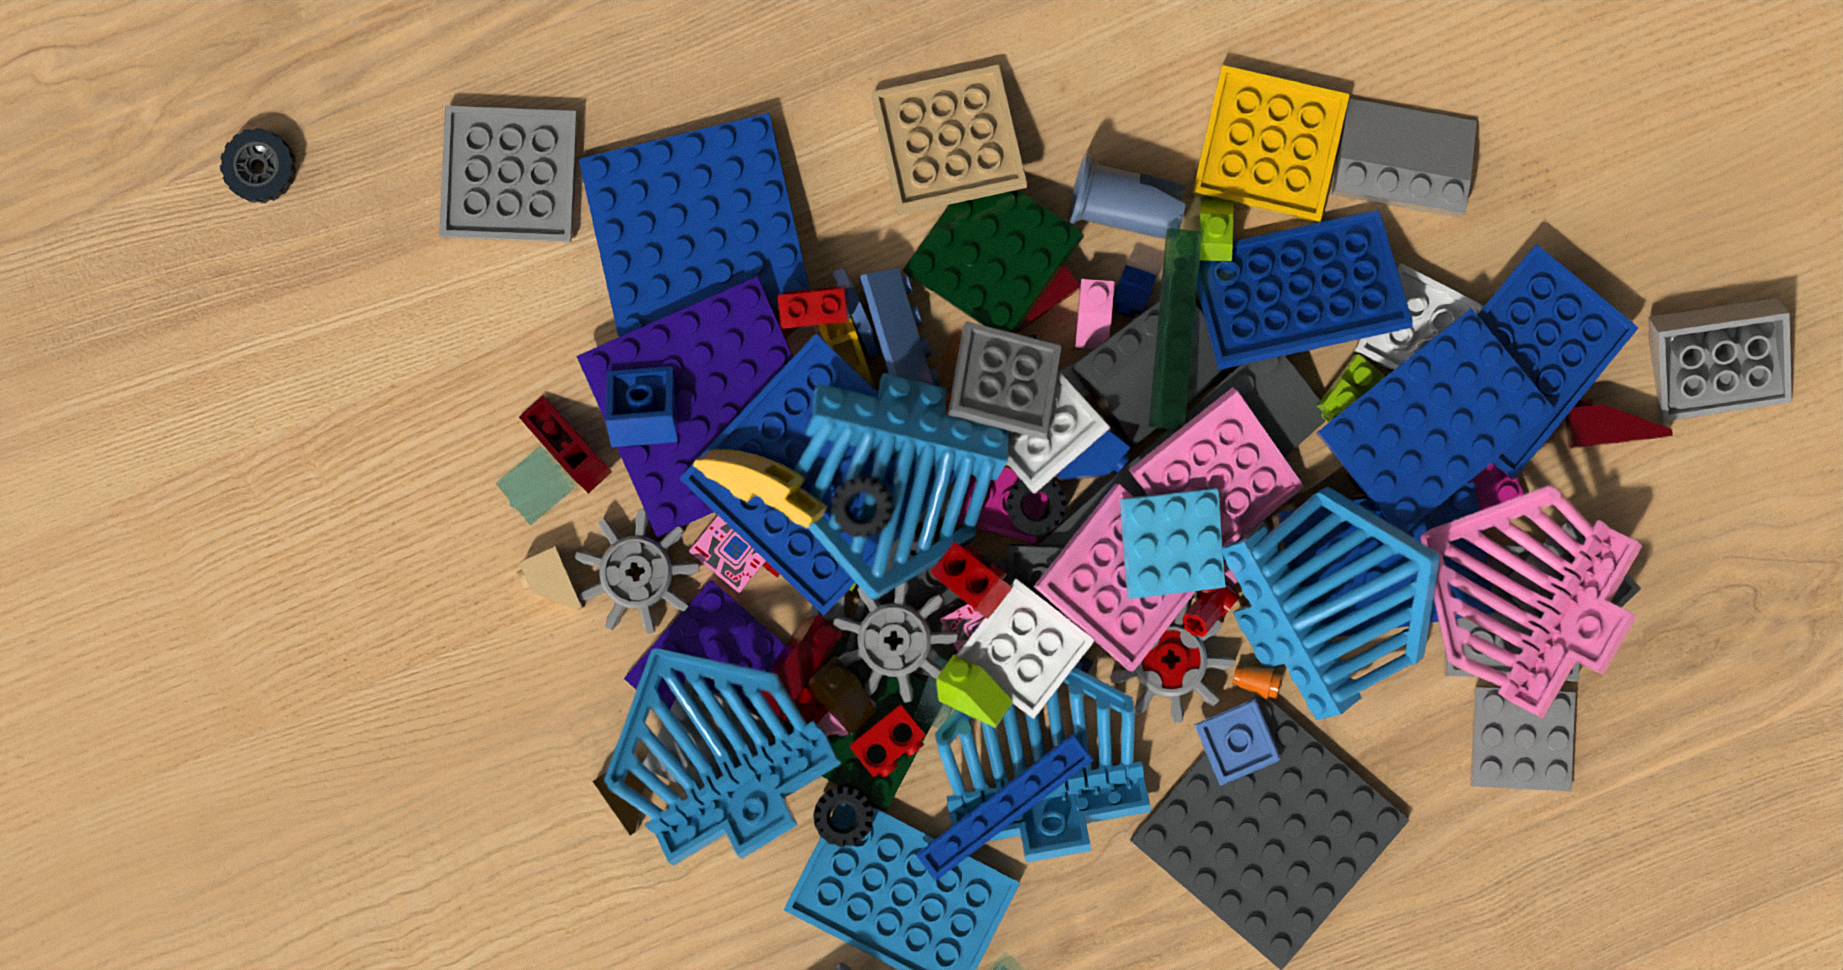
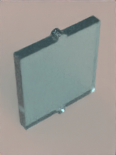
[496,447,575,525]

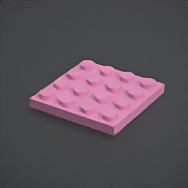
[1129,387,1304,548]
[1034,484,1196,672]

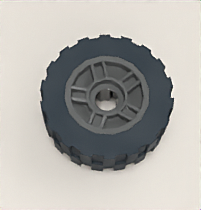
[220,128,297,203]

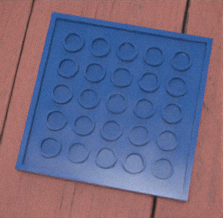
[579,113,810,338]
[679,333,956,615]

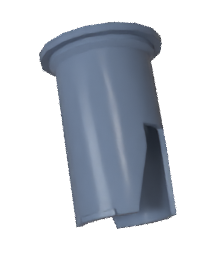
[1068,152,1186,241]

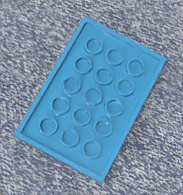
[784,803,1020,970]

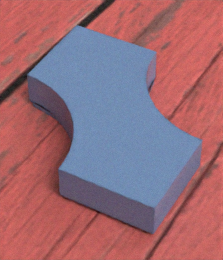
[832,268,880,357]

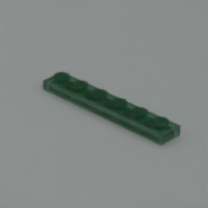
[1149,228,1202,430]

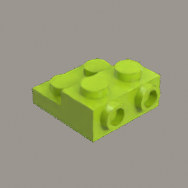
[1316,354,1386,423]

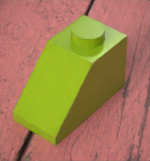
[1199,199,1234,261]
[936,655,1013,728]

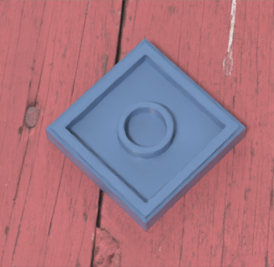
[1194,699,1281,786]

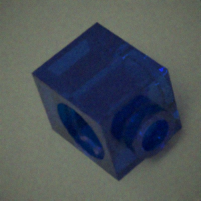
[1113,265,1157,318]

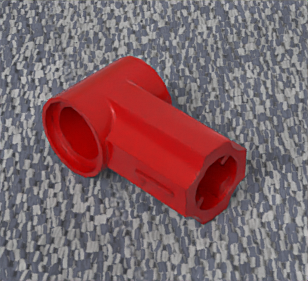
[1182,582,1240,637]

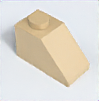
[517,546,584,610]

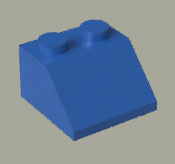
[605,366,678,447]
[1055,430,1130,481]

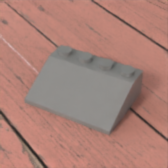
[1331,98,1477,218]
[1648,298,1792,422]

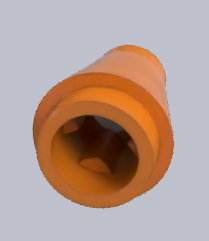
[1232,665,1283,700]

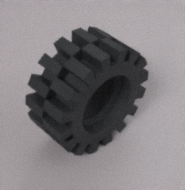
[813,786,873,847]

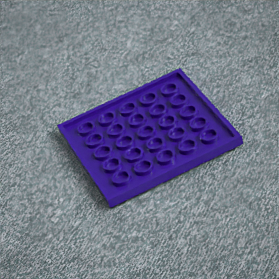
[576,276,794,537]

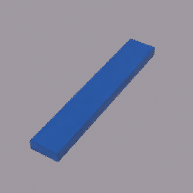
[915,733,1094,881]

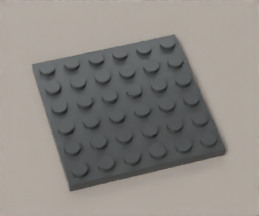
[1130,694,1409,970]

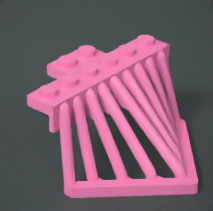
[1421,486,1642,719]

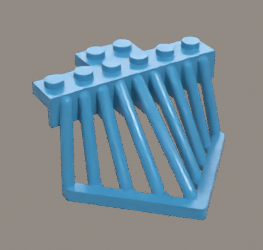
[793,373,1009,599]
[1220,487,1440,720]
[605,648,841,866]
[935,667,1151,863]

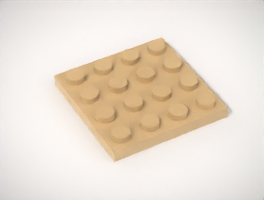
[871,64,1027,216]

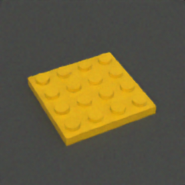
[1192,65,1350,223]

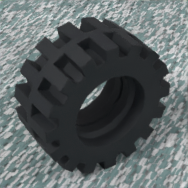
[831,475,895,538]
[1006,480,1066,535]

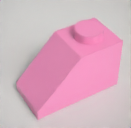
[1075,279,1114,349]

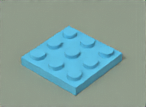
[1120,488,1225,599]

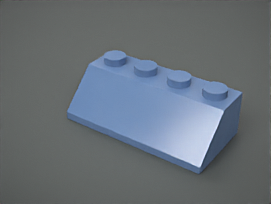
[860,268,941,387]

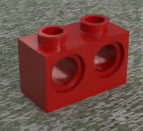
[778,285,850,329]
[930,542,1013,619]
[849,704,926,778]

